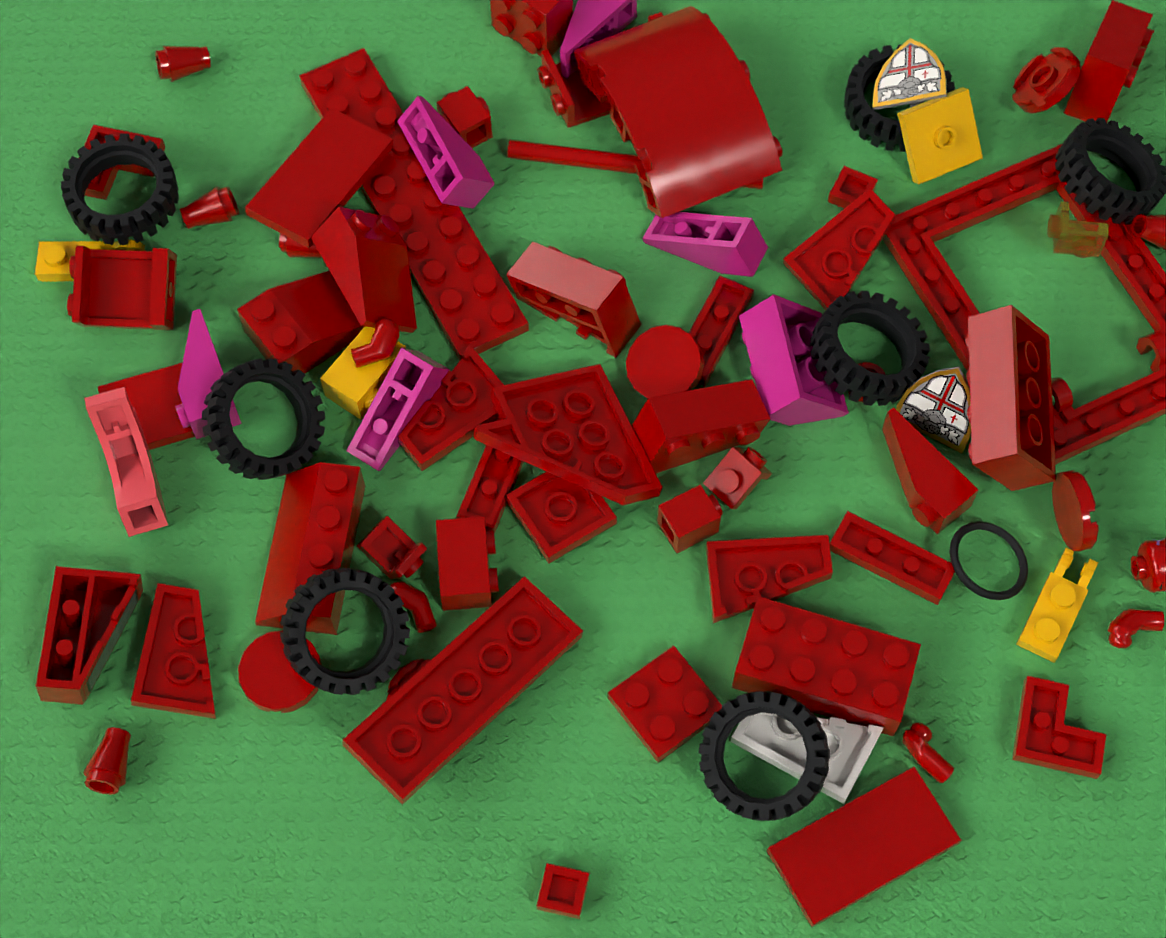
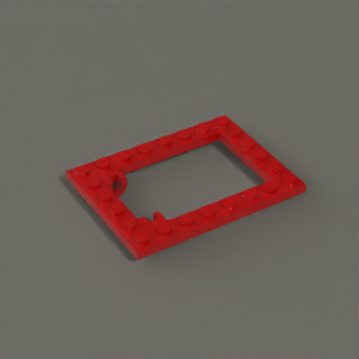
[882,144,1166,465]

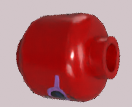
[1131,538,1166,593]

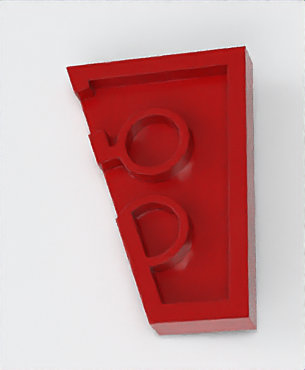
[783,188,895,310]
[398,344,504,471]
[706,535,833,624]
[131,583,216,719]

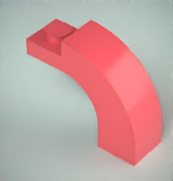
[84,387,168,537]

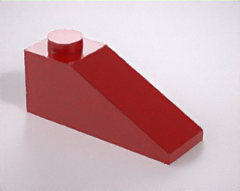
[882,407,979,535]

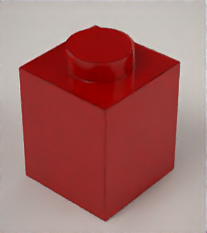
[657,484,723,554]

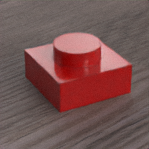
[828,166,878,209]
[537,863,589,919]

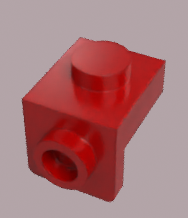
[703,447,772,510]
[357,516,427,580]

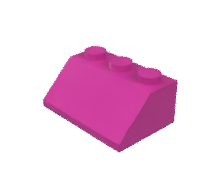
[739,294,849,426]

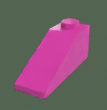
[560,0,637,79]
[397,96,495,209]
[642,212,768,277]
[175,309,242,439]
[346,348,450,471]

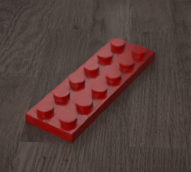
[343,576,583,805]

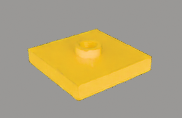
[897,87,983,184]

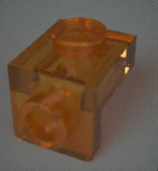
[1047,202,1108,258]

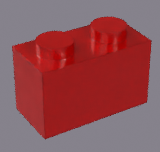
[436,516,499,611]

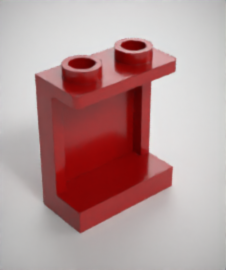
[67,246,177,330]

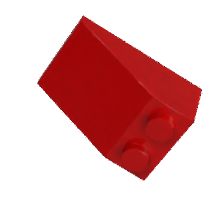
[311,206,417,333]
[237,270,365,374]

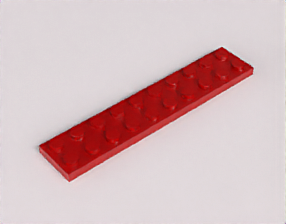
[299,48,529,360]

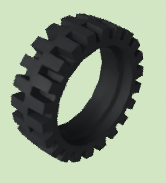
[844,44,955,152]
[1055,118,1166,225]
[61,134,179,245]
[810,291,930,406]
[202,358,325,480]
[280,568,410,695]
[699,691,830,821]

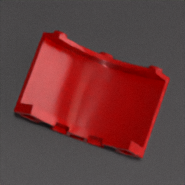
[573,6,782,218]

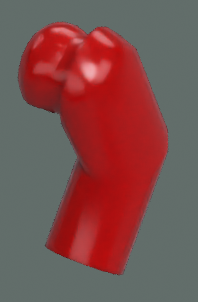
[351,318,400,368]
[390,581,437,633]
[1108,609,1164,648]
[903,722,954,783]

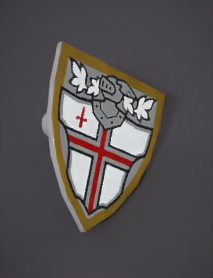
[873,38,947,110]
[896,366,971,453]

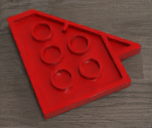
[473,364,663,505]

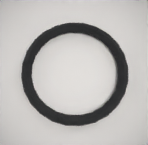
[949,521,1028,600]

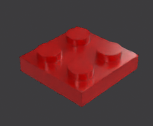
[506,472,617,564]
[607,645,722,762]

